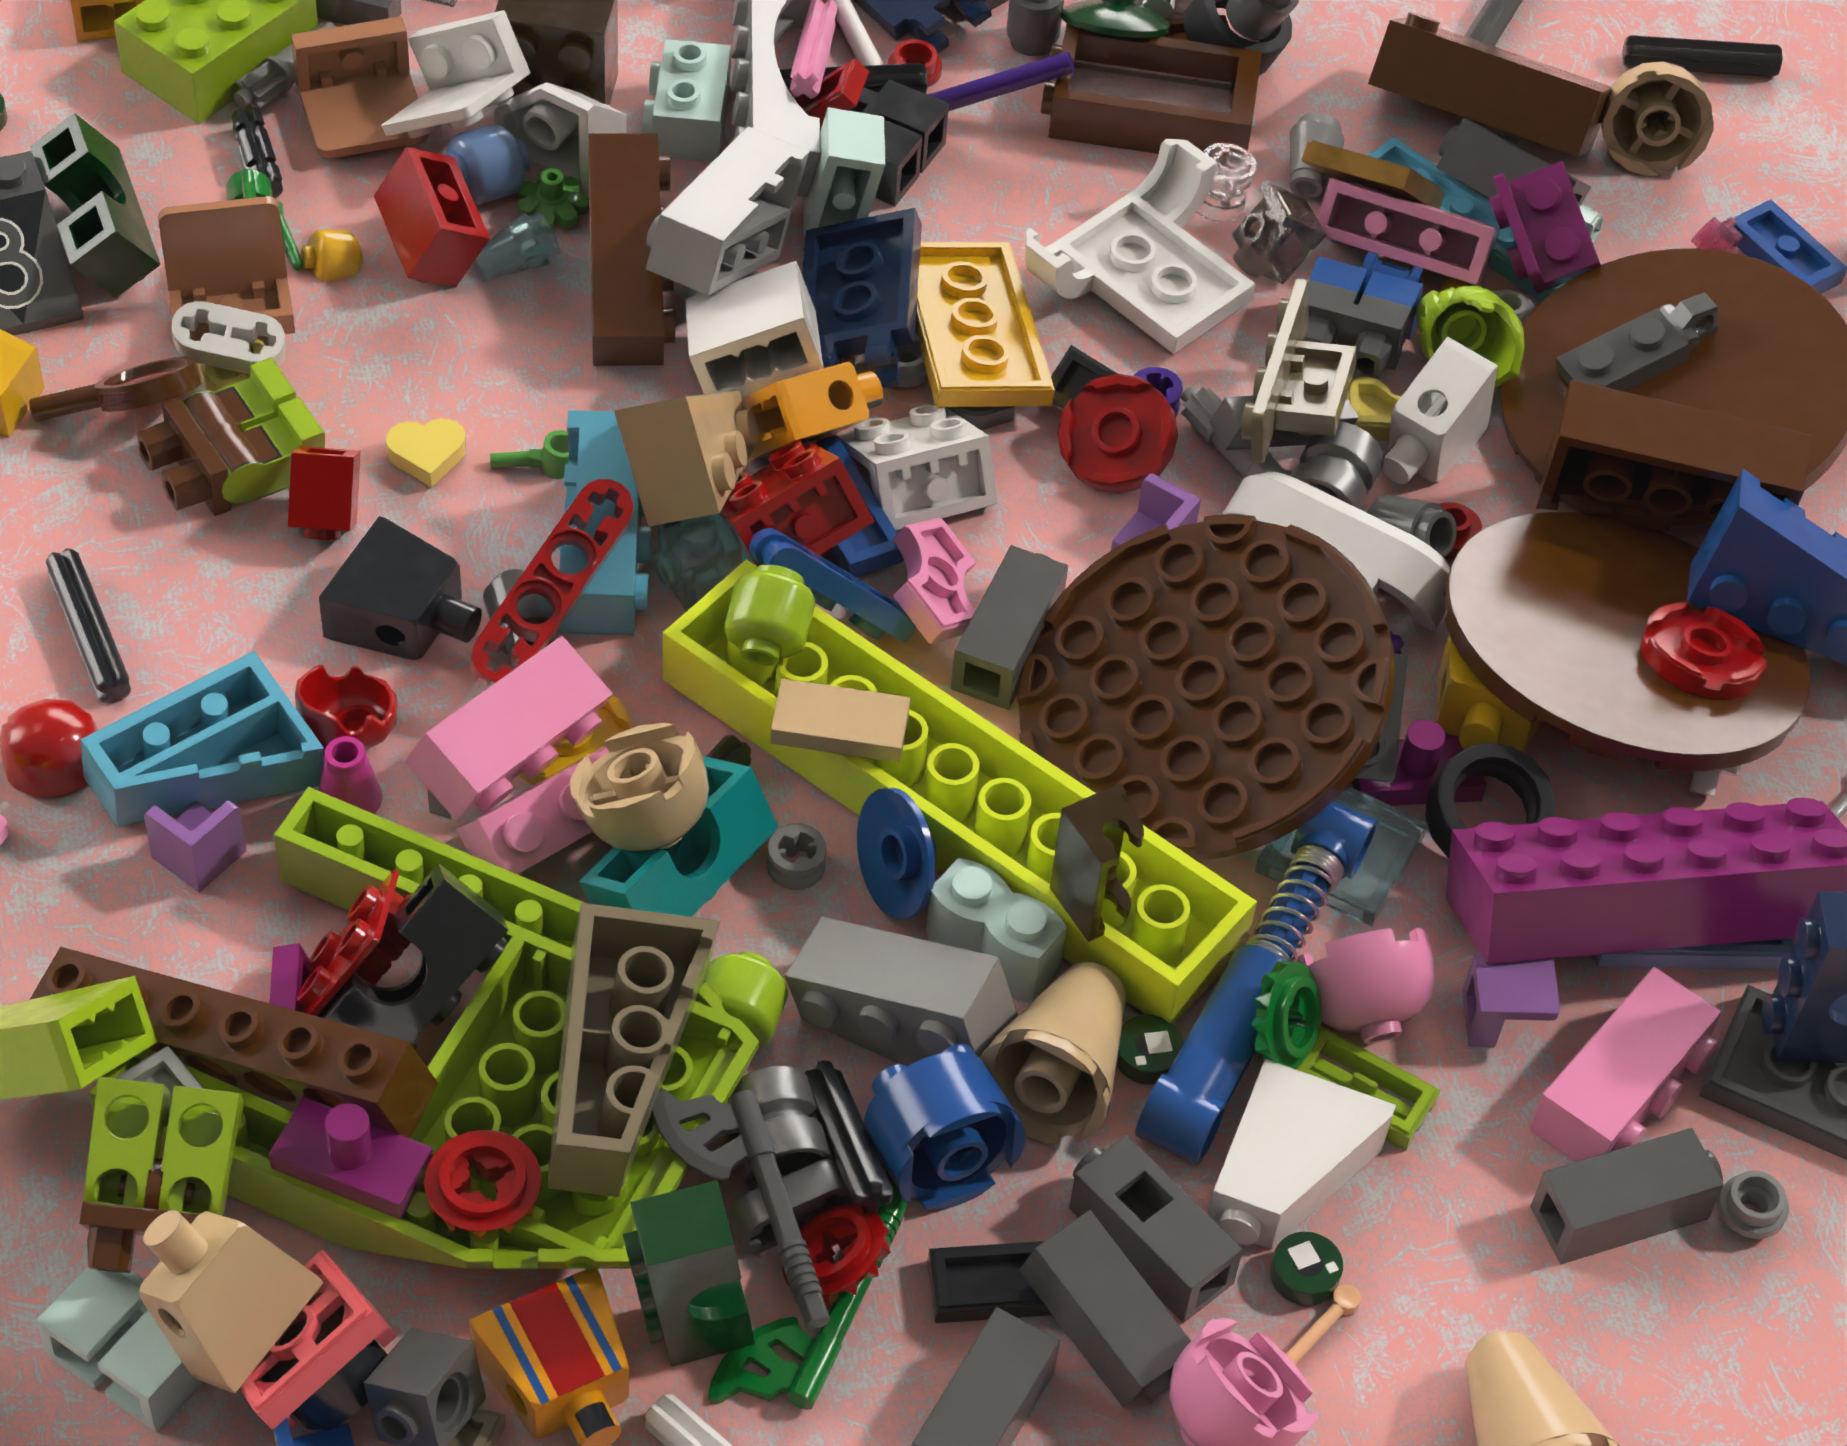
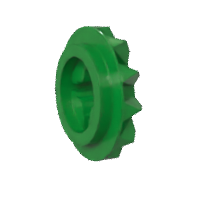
[1251,961,1322,1069]

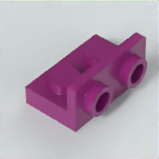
[1489,161,1601,294]

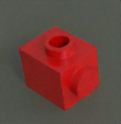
[288,446,361,540]

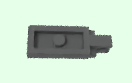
[1556,292,1718,392]

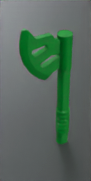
[708,1185,909,1410]

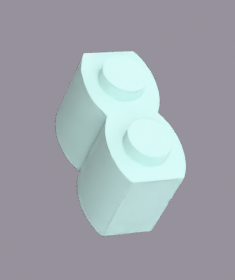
[926,858,1067,1003]

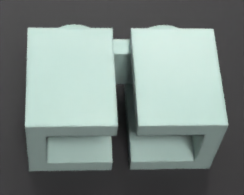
[36,1267,203,1433]

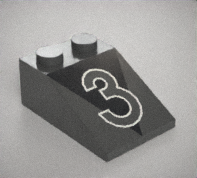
[0,151,84,336]

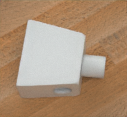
[1381,337,1498,484]

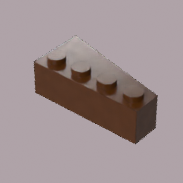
[588,133,675,366]
[1536,380,1813,522]

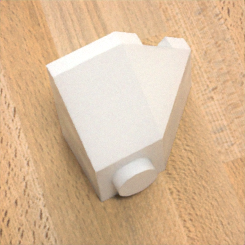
[494,82,627,195]

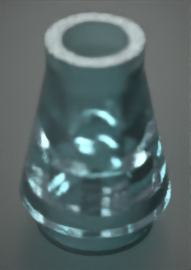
[473,212,560,283]

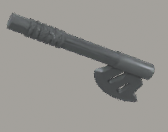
[652,1088,830,1330]

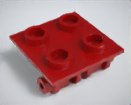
[297,869,412,1016]

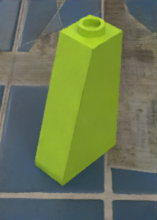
[0,976,157,1100]

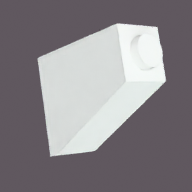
[1208,1059,1396,1250]

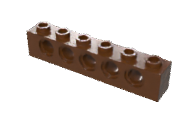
[29,946,439,1138]

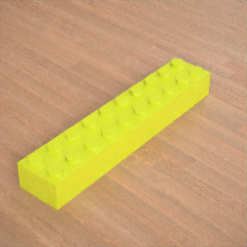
[662,559,1257,1025]

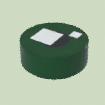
[1116,1015,1184,1085]
[1270,1232,1343,1306]

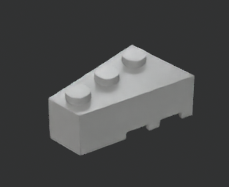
[646,126,810,296]
[784,916,1018,1066]

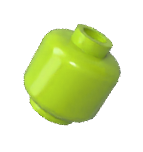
[724,565,815,666]
[702,952,788,1050]

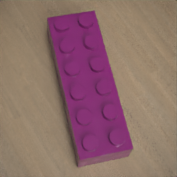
[1446,798,1847,964]

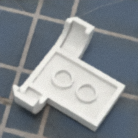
[1025,139,1256,354]
[1222,472,1450,632]

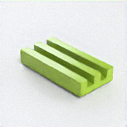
[1296,1026,1441,1151]

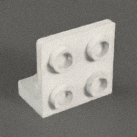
[382,10,531,139]
[837,404,998,530]

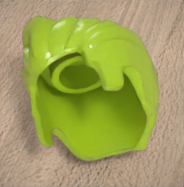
[1416,286,1525,388]

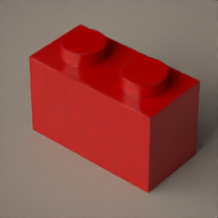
[374,147,490,287]

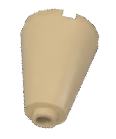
[980,962,1127,1144]
[1465,1331,1620,1446]

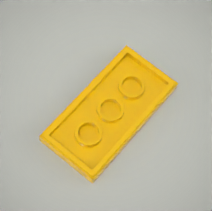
[915,242,1055,407]

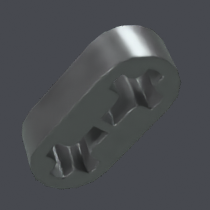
[726,1159,854,1254]

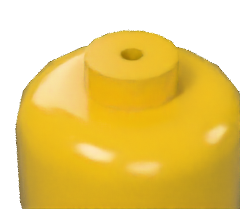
[300,229,363,281]

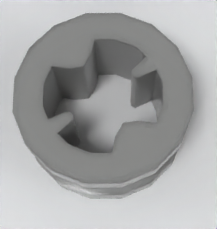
[767,824,827,890]

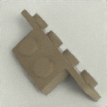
[1241,279,1356,464]

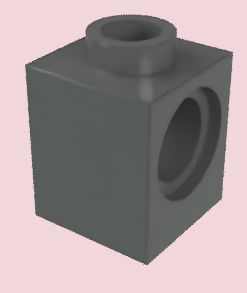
[363,1328,486,1446]

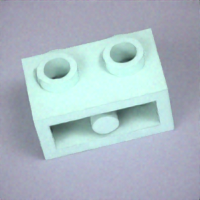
[643,39,731,162]

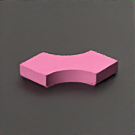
[893,518,976,644]

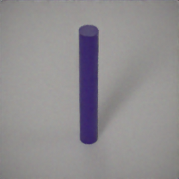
[928,51,1075,112]

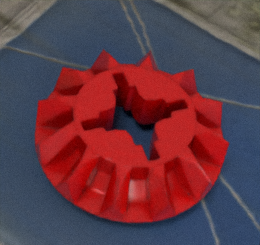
[424,1130,542,1240]
[782,1204,891,1306]

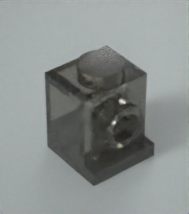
[1232,181,1327,284]

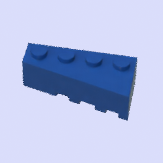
[1687,468,1847,665]

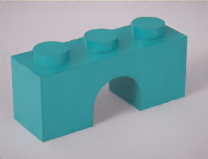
[579,756,779,917]

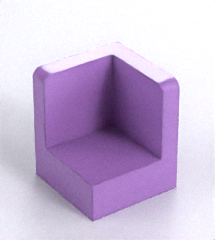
[1111,473,1201,550]
[144,801,246,893]
[1462,955,1560,1047]

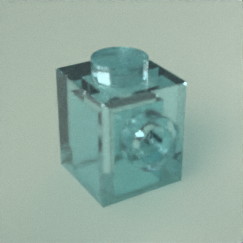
[653,514,742,612]

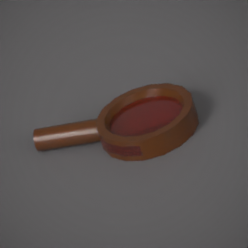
[29,356,201,422]

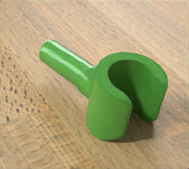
[490,430,569,479]

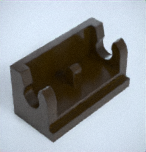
[1050,783,1144,942]

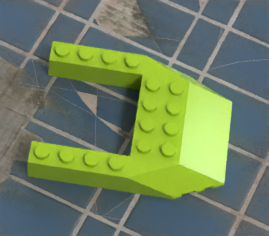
[89,786,759,1269]

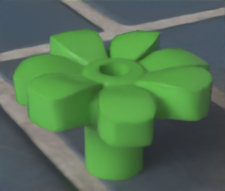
[516,168,589,233]

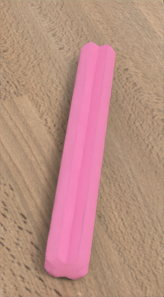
[789,0,838,99]

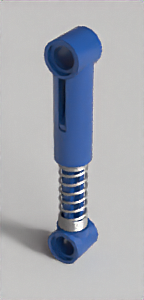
[1135,801,1378,1165]

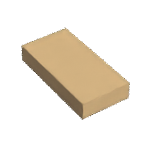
[770,679,911,762]

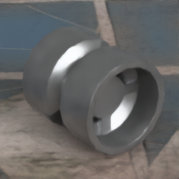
[1290,421,1384,510]
[726,1066,832,1192]

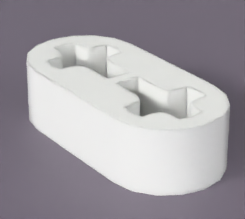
[171,301,286,374]

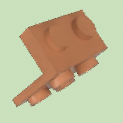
[291,16,428,159]
[158,196,295,341]

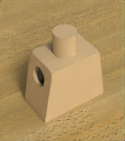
[139,1210,324,1393]

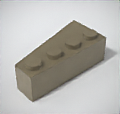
[547,902,720,1197]

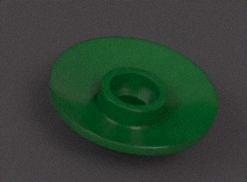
[1061,0,1170,38]

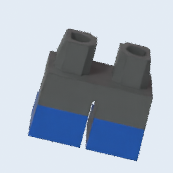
[1304,256,1423,379]

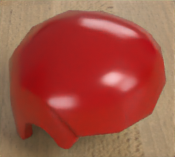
[295,665,398,750]
[0,699,98,797]

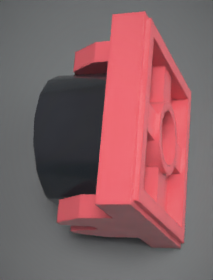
[239,1250,398,1431]

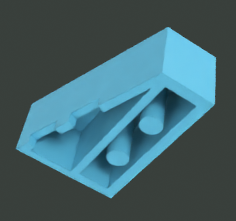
[559,410,652,636]
[80,651,324,827]

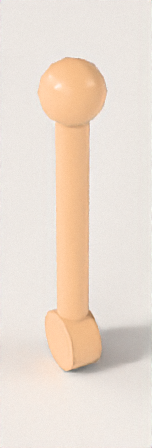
[1286,1284,1361,1365]

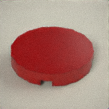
[1057,374,1178,494]
[1640,602,1767,700]

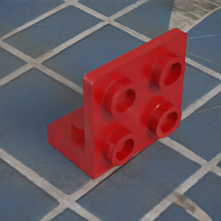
[714,440,875,567]

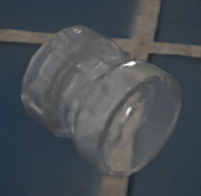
[1196,143,1257,223]

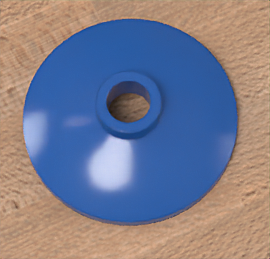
[857,787,936,920]

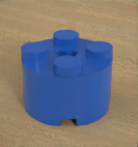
[864,1043,1026,1210]

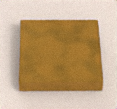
[1301,140,1445,209]

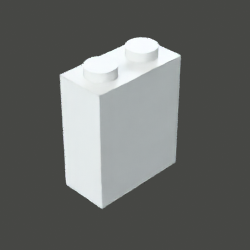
[685,261,824,398]

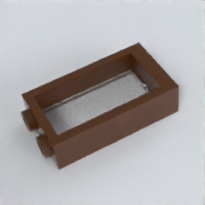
[1041,23,1262,167]

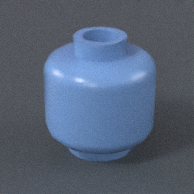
[442,124,530,206]

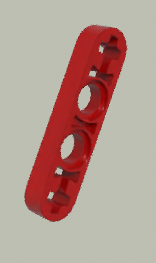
[470,479,633,689]

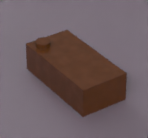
[1368,12,1612,157]

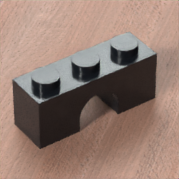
[317,863,508,1051]

